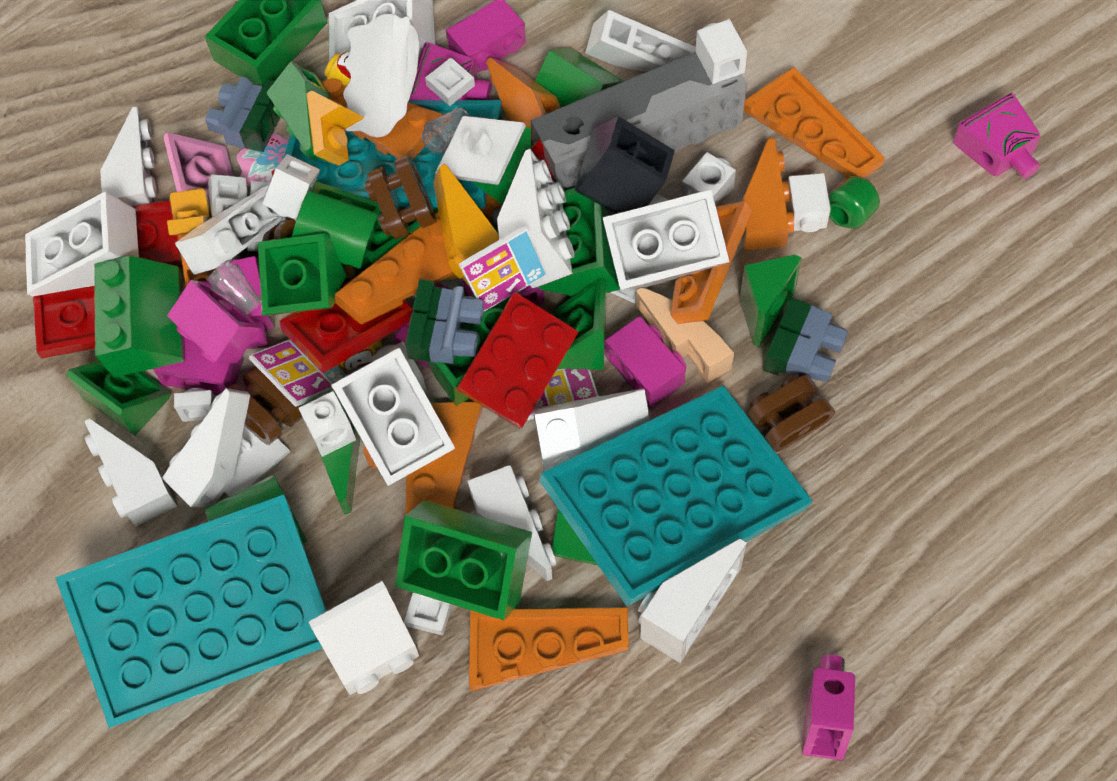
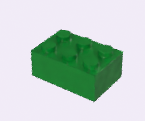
[204,0,327,86]
[395,500,532,621]

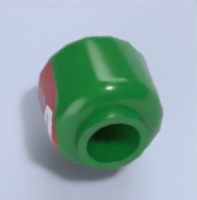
[828,176,880,229]

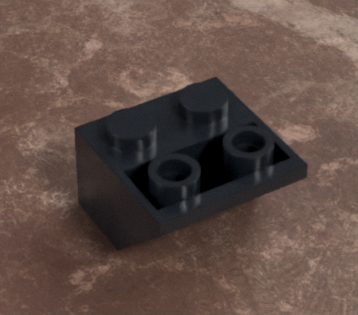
[574,116,675,214]

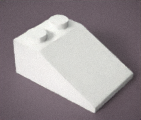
[329,0,435,61]
[603,189,729,293]
[25,191,139,297]
[331,348,455,486]
[533,388,650,471]
[638,539,746,663]
[309,581,419,695]

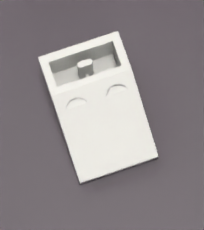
[497,149,574,289]

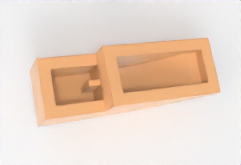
[636,288,734,383]

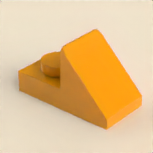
[306,91,364,166]
[167,188,212,236]

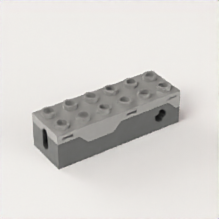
[531,52,747,191]

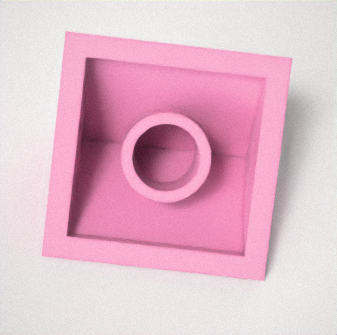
[163,132,234,203]

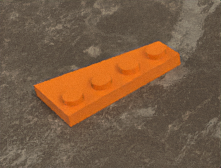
[743,67,885,178]
[322,79,444,160]
[670,201,752,324]
[335,212,458,324]
[405,402,483,515]
[469,608,629,692]

